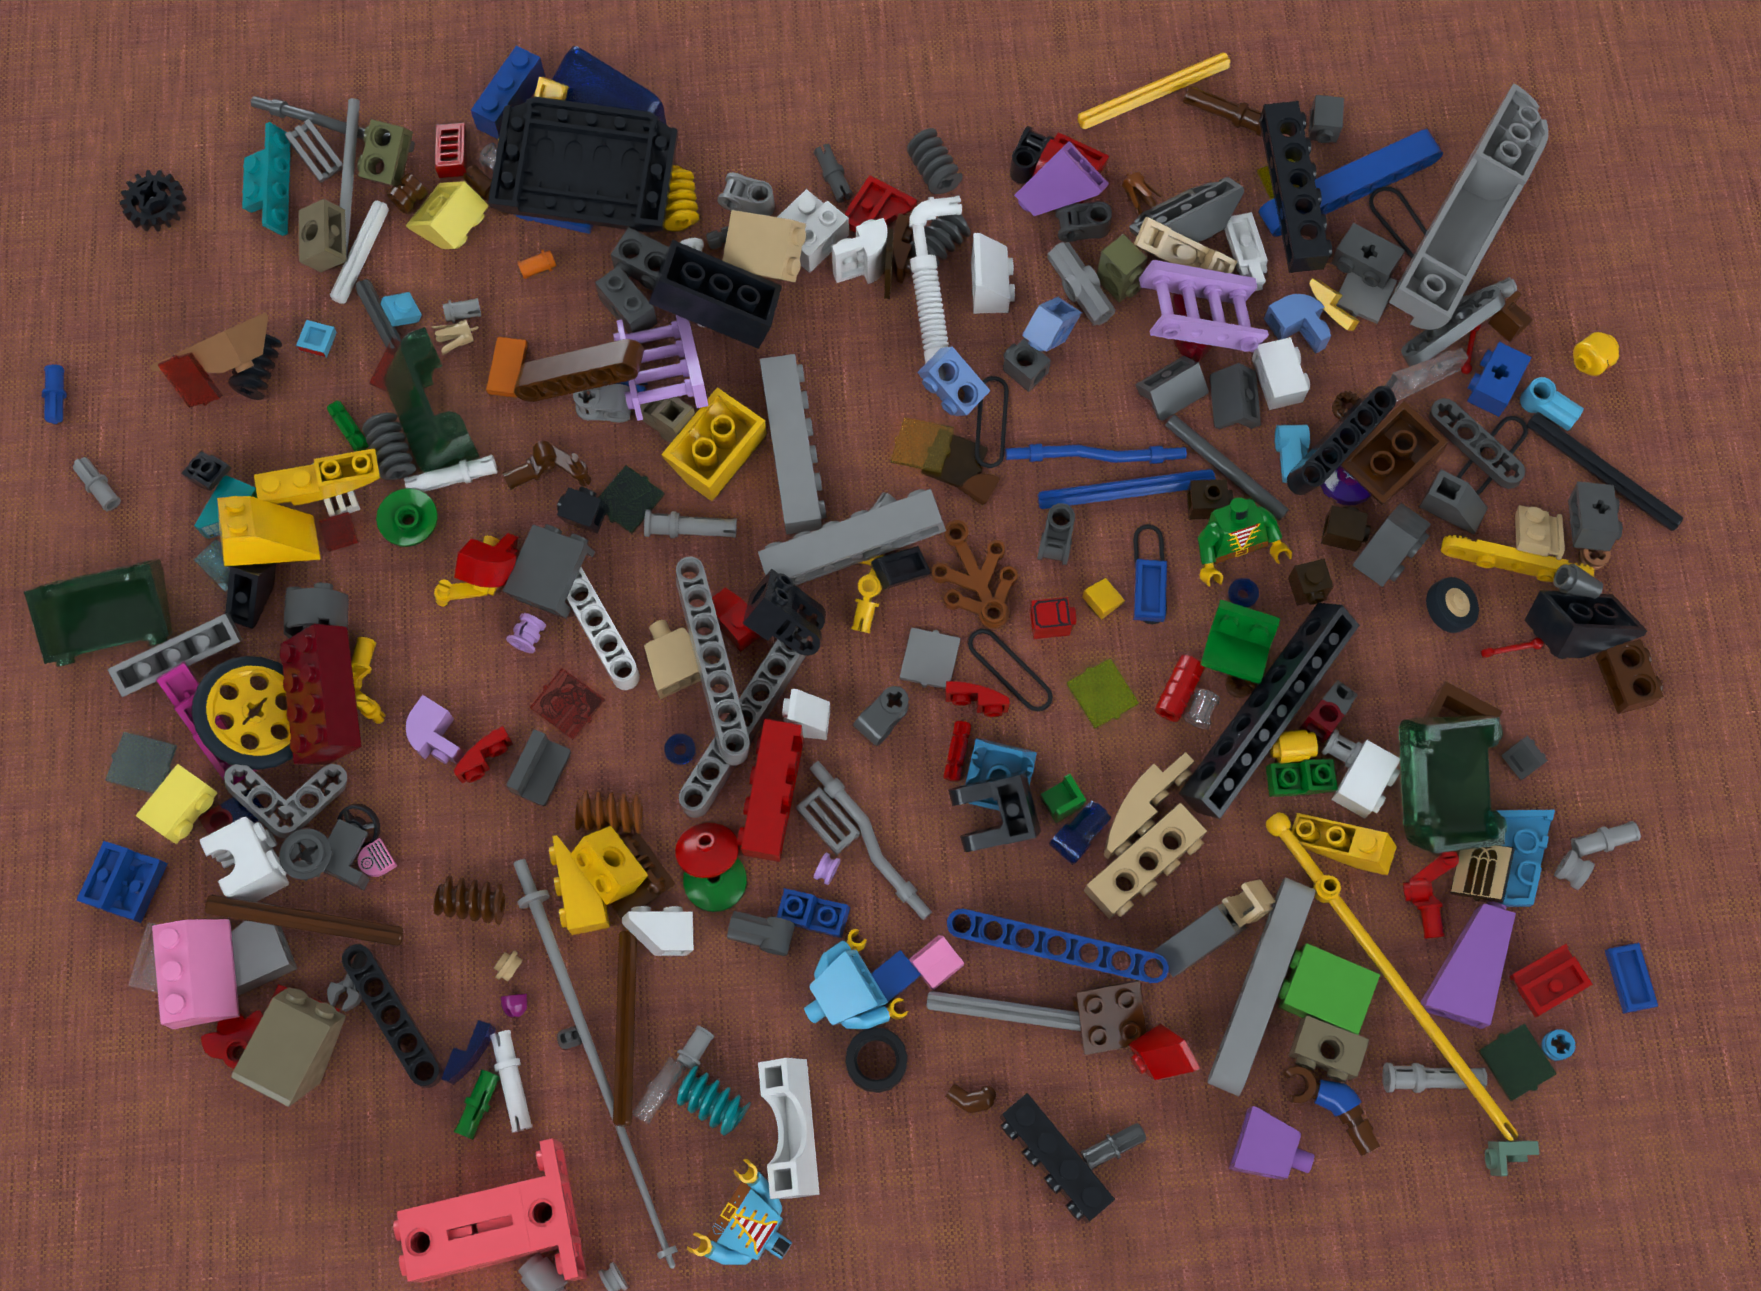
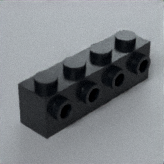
[999,1093,1115,1223]

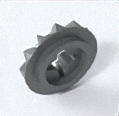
[279,829,333,881]

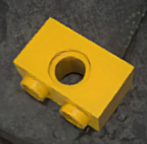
[570,826,648,905]

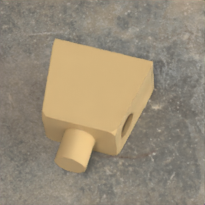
[644,620,710,699]

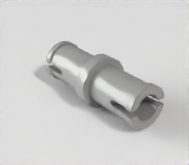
[1571,821,1641,858]

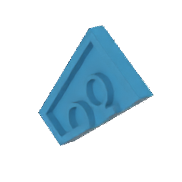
[1488,810,1555,907]

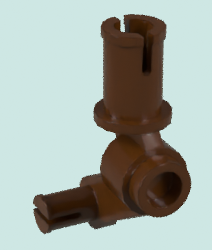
[503,441,591,490]

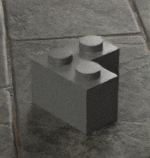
[1352,503,1431,587]

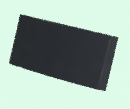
[181,451,231,491]

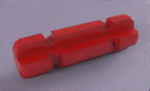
[944,721,971,782]

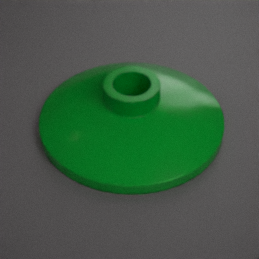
[376,488,438,547]
[683,857,747,912]

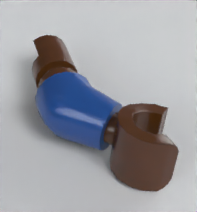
[1281,1067,1380,1156]

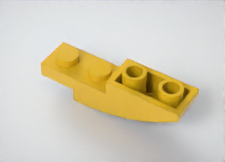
[254,448,380,506]

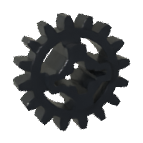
[119,170,187,232]

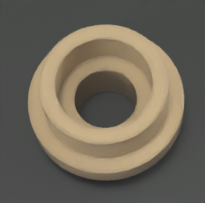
[494,950,523,982]

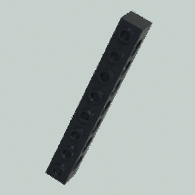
[1179,602,1360,819]

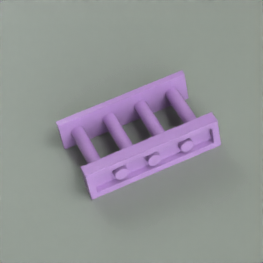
[1139,260,1269,352]
[613,315,708,421]

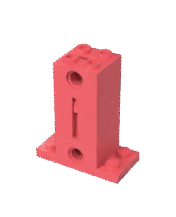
[393,1138,587,1282]

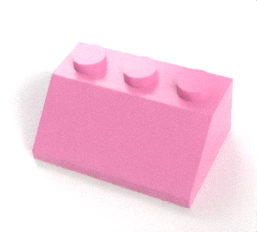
[152,919,240,1029]

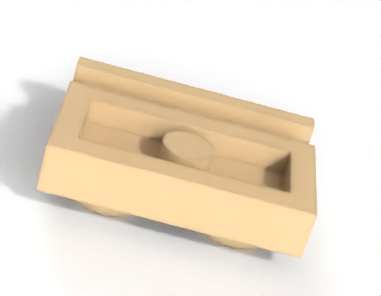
[1515,505,1565,560]

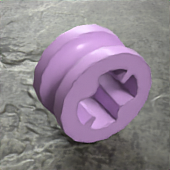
[814,852,841,885]

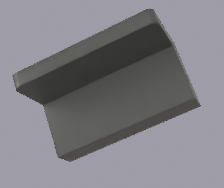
[1135,356,1209,421]
[1210,363,1261,429]
[506,729,571,806]

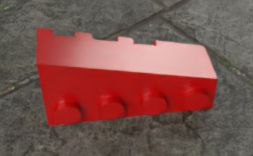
[737,719,804,862]

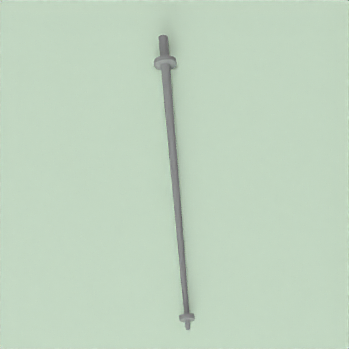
[513,859,678,1269]

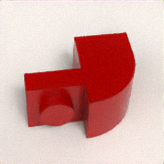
[454,533,520,588]

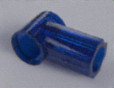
[1049,800,1112,865]

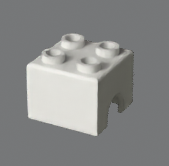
[200,817,289,902]

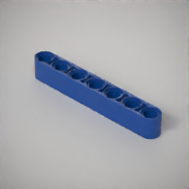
[1258,129,1443,237]
[947,909,1169,983]

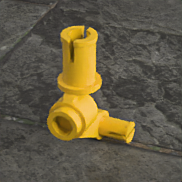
[434,535,500,607]
[851,554,885,633]
[351,637,386,724]

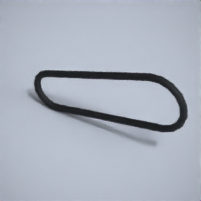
[1369,186,1427,259]

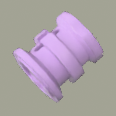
[506,613,546,653]

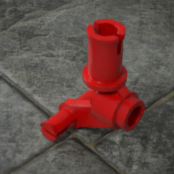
[1403,850,1459,939]

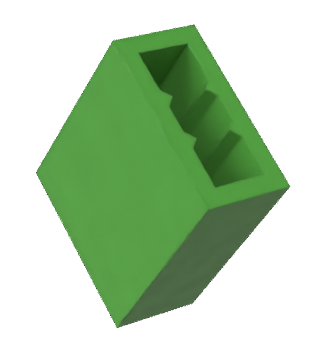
[1277,943,1380,1035]

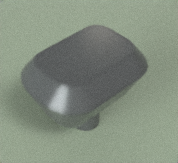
[557,1026,582,1049]

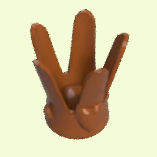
[1122,172,1162,215]

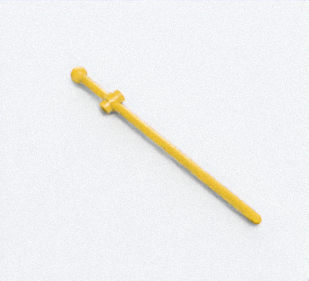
[1266,812,1518,1141]

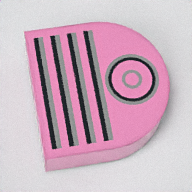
[358,838,397,877]

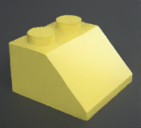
[406,181,489,249]
[136,764,217,845]

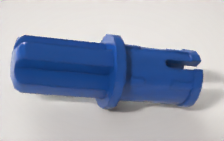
[41,364,67,424]

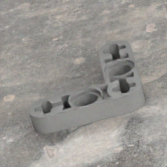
[224,764,347,838]

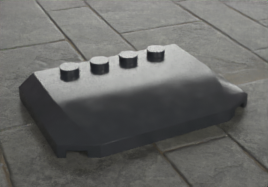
[488,97,678,233]

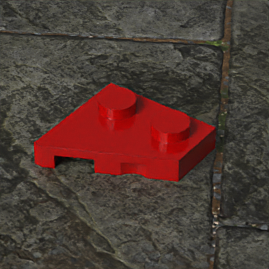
[844,175,917,233]

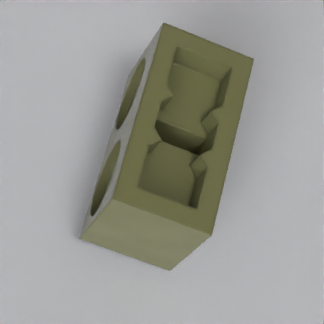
[357,119,413,186]
[1097,234,1147,303]

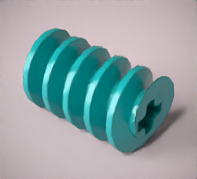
[676,1065,751,1136]

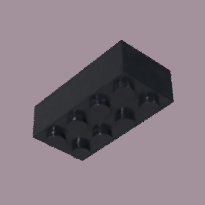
[649,239,782,349]

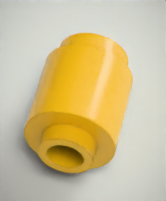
[1269,730,1318,763]

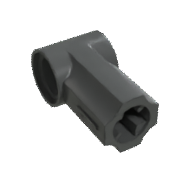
[727,911,795,956]

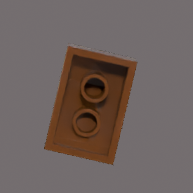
[1340,401,1448,505]

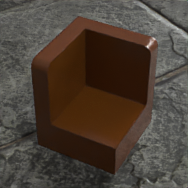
[1488,290,1533,342]

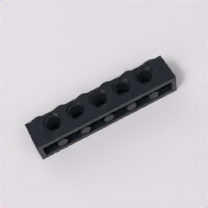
[1259,101,1332,273]

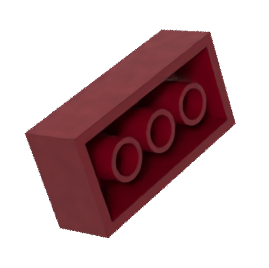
[280,624,362,765]

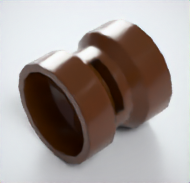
[386,173,428,214]

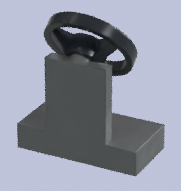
[300,804,380,891]

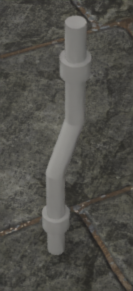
[810,761,932,920]

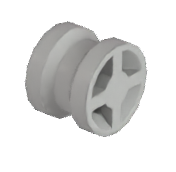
[1554,850,1595,890]

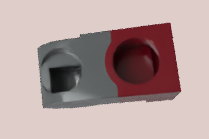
[1300,680,1358,744]

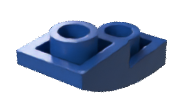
[776,888,850,938]

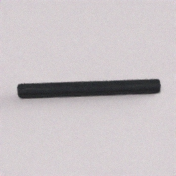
[1526,413,1683,531]

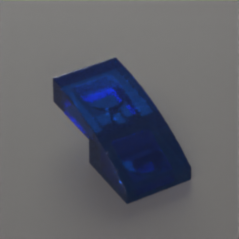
[441,1020,496,1085]

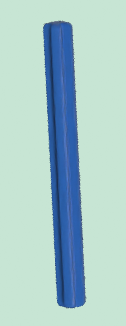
[1038,469,1216,509]

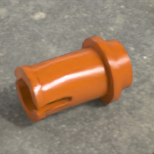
[517,249,557,279]

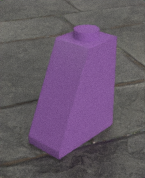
[1014,141,1109,216]

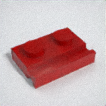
[1509,943,1593,1017]

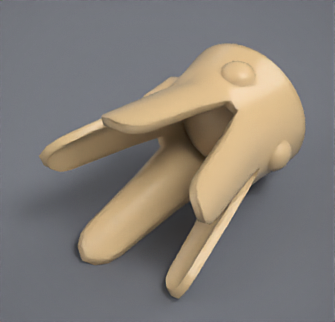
[431,319,479,355]

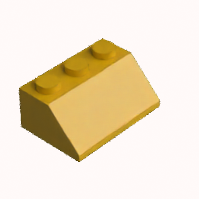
[661,387,767,501]

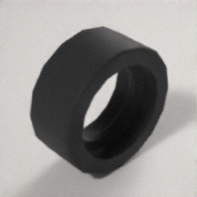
[845,1027,908,1093]

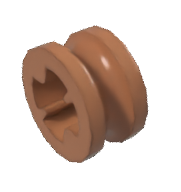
[1579,548,1611,570]

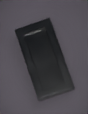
[871,546,931,590]

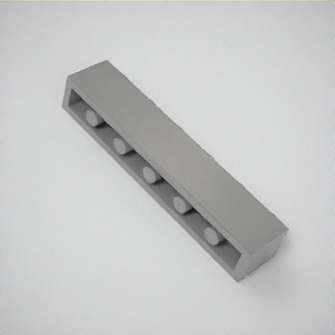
[760,354,827,535]
[758,489,946,585]

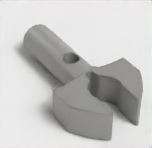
[327,953,367,1012]

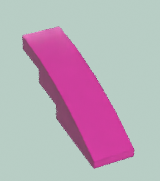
[156,661,257,785]

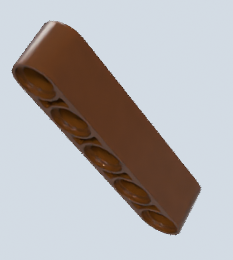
[514,339,644,402]

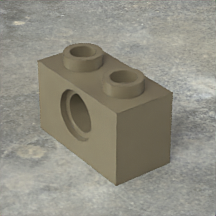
[299,199,346,272]
[1288,1015,1369,1083]

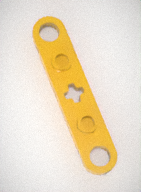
[1441,535,1595,582]

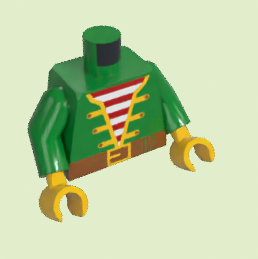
[1198,497,1292,587]

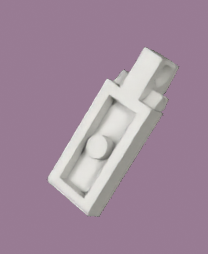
[1224,212,1268,291]

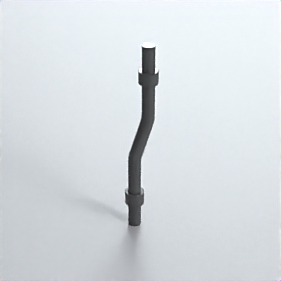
[251,96,415,152]

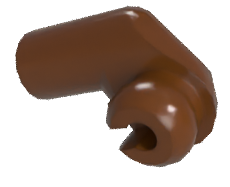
[945,1083,996,1113]

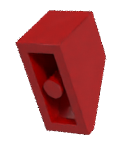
[702,587,760,652]
[1128,1024,1200,1080]

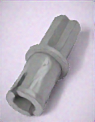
[73,457,121,511]

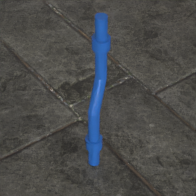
[1005,444,1187,464]

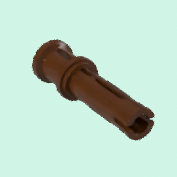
[1183,85,1262,137]

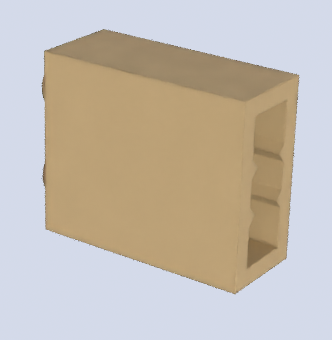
[723,210,806,282]

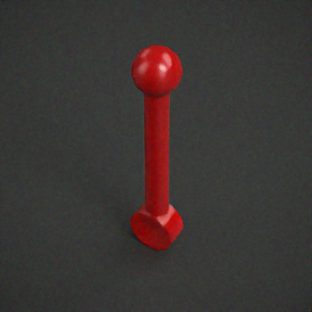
[1460,324,1481,374]
[1481,638,1544,658]

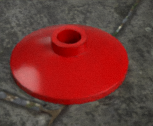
[675,823,739,878]

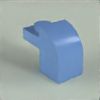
[1264,294,1331,354]

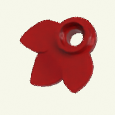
[201,1010,263,1069]

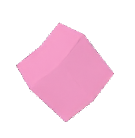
[908,935,964,991]

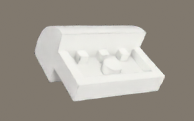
[832,218,887,284]

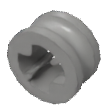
[598,1262,628,1291]

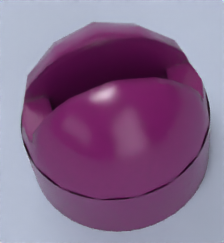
[501,994,528,1017]

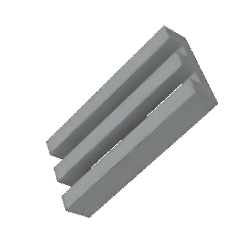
[285,119,343,183]
[796,787,861,856]

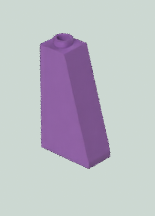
[1420,902,1516,1029]

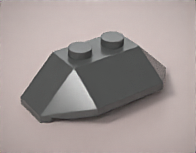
[1129,177,1244,243]

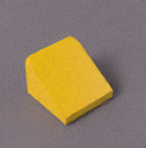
[1082,578,1125,620]

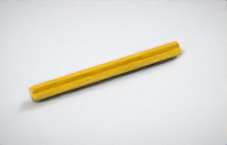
[1077,52,1231,129]

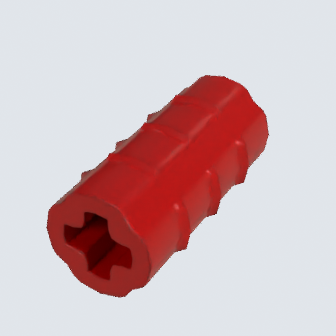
[1154,655,1205,722]

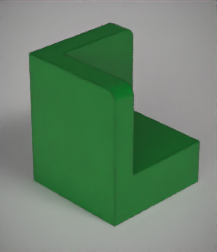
[1040,773,1086,823]

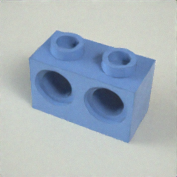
[1022,297,1082,352]
[917,346,990,416]

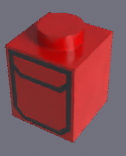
[1029,597,1076,639]

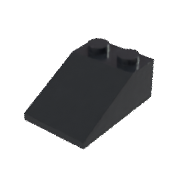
[1525,590,1647,659]

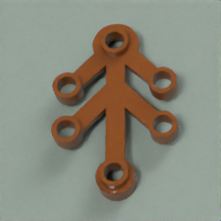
[931,520,1018,629]

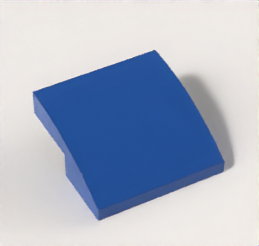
[76,841,168,923]

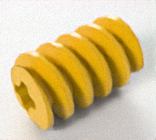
[664,165,699,231]

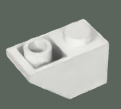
[782,689,830,740]
[622,906,694,956]

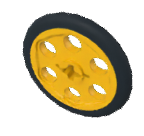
[192,656,293,770]

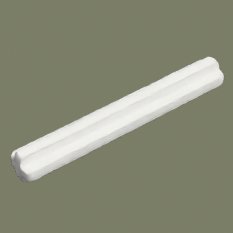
[330,200,389,304]

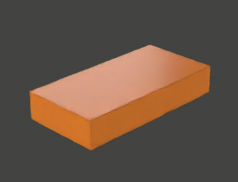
[486,337,528,398]

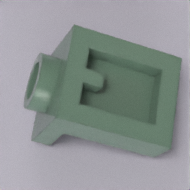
[1485,1140,1539,1176]

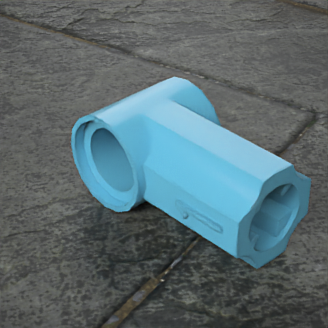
[1520,377,1584,431]
[1275,424,1310,483]

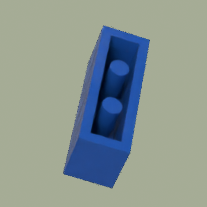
[470,45,545,139]

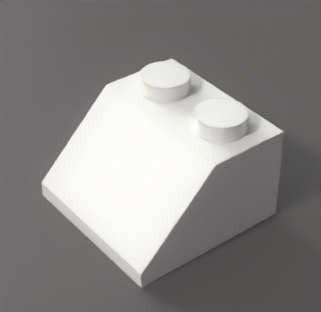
[971,233,1015,314]

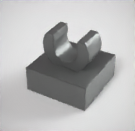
[1501,736,1548,780]

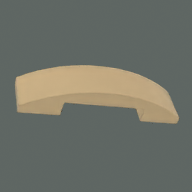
[1133,217,1238,274]

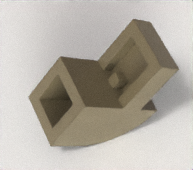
[640,397,695,443]

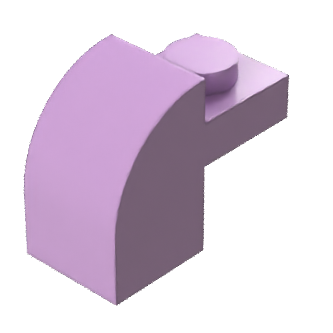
[406,695,465,765]

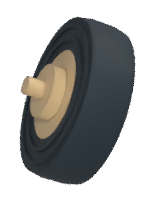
[1426,577,1479,633]

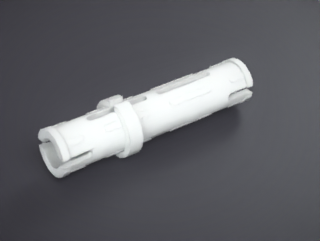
[404,455,498,492]
[490,1030,533,1133]

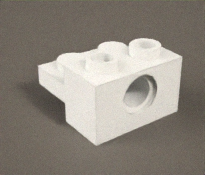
[778,189,849,273]

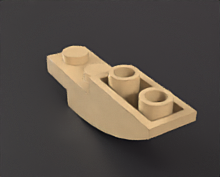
[1104,752,1194,859]

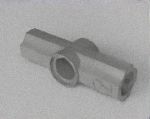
[1047,242,1115,326]

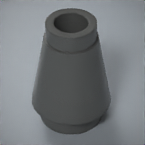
[1554,564,1603,599]

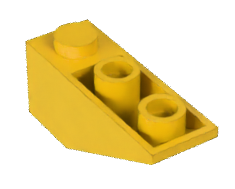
[1291,813,1397,876]
[549,835,610,935]

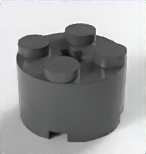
[284,582,349,638]

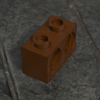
[1596,639,1664,714]

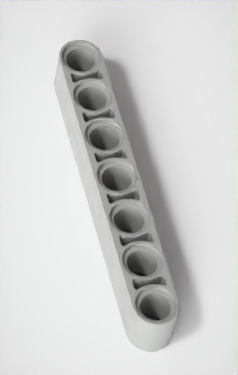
[676,556,749,765]
[679,627,807,818]
[1207,877,1316,1097]

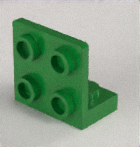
[1201,600,1280,684]

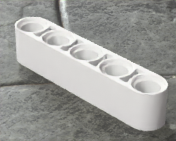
[566,567,640,690]

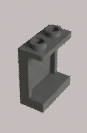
[503,524,595,619]

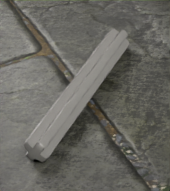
[926,991,1081,1031]

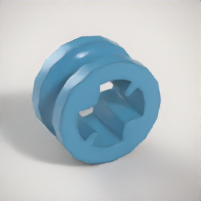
[1541,1029,1576,1061]

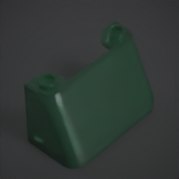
[384,327,480,472]
[24,559,173,667]
[1399,715,1507,853]

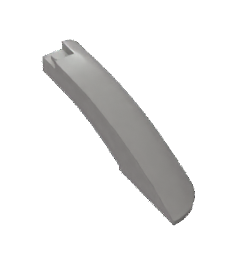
[1389,83,1548,330]

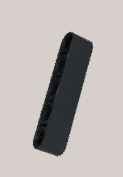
[1287,386,1396,495]
[342,944,443,1088]

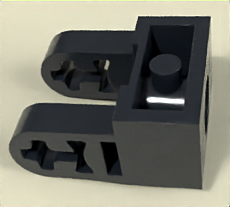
[743,569,826,656]
[948,770,1041,852]

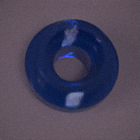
[1228,578,1259,608]
[664,734,696,765]

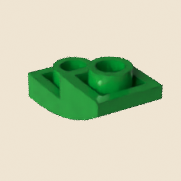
[1265,759,1338,797]

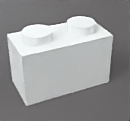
[1252,337,1310,410]
[1331,740,1400,819]

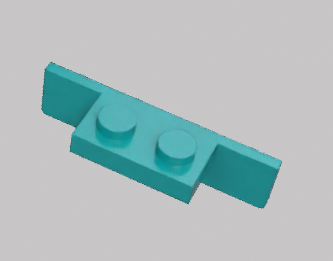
[242,122,291,236]

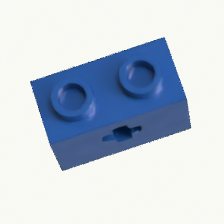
[1467,342,1532,417]

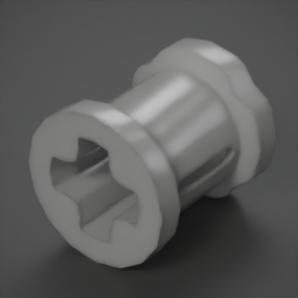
[1321,729,1363,768]

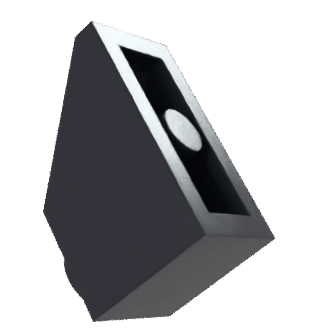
[225,563,276,629]

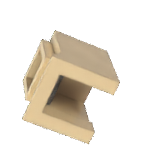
[1222,879,1276,928]

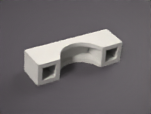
[758,1058,820,1199]

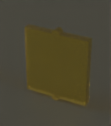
[890,417,954,473]

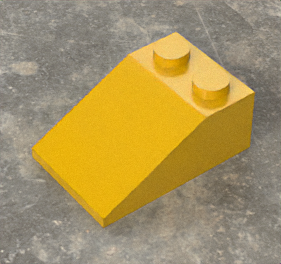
[217,496,320,566]

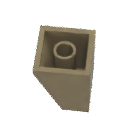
[231,987,346,1107]

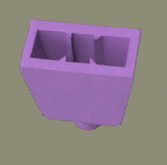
[1229,1106,1314,1180]

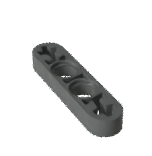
[1401,286,1505,367]
[1429,398,1525,489]

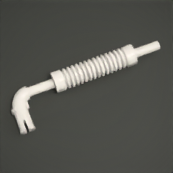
[909,196,962,380]

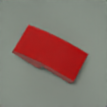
[945,681,1010,717]
[453,726,513,783]

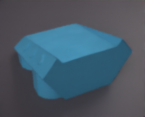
[965,738,1037,811]

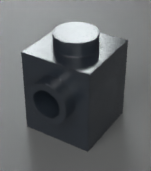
[557,487,609,534]

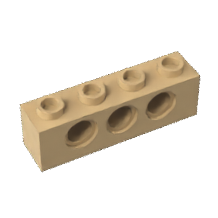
[1084,803,1207,920]

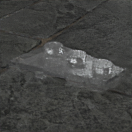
[1385,348,1469,402]

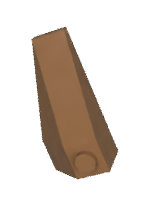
[150,312,268,373]

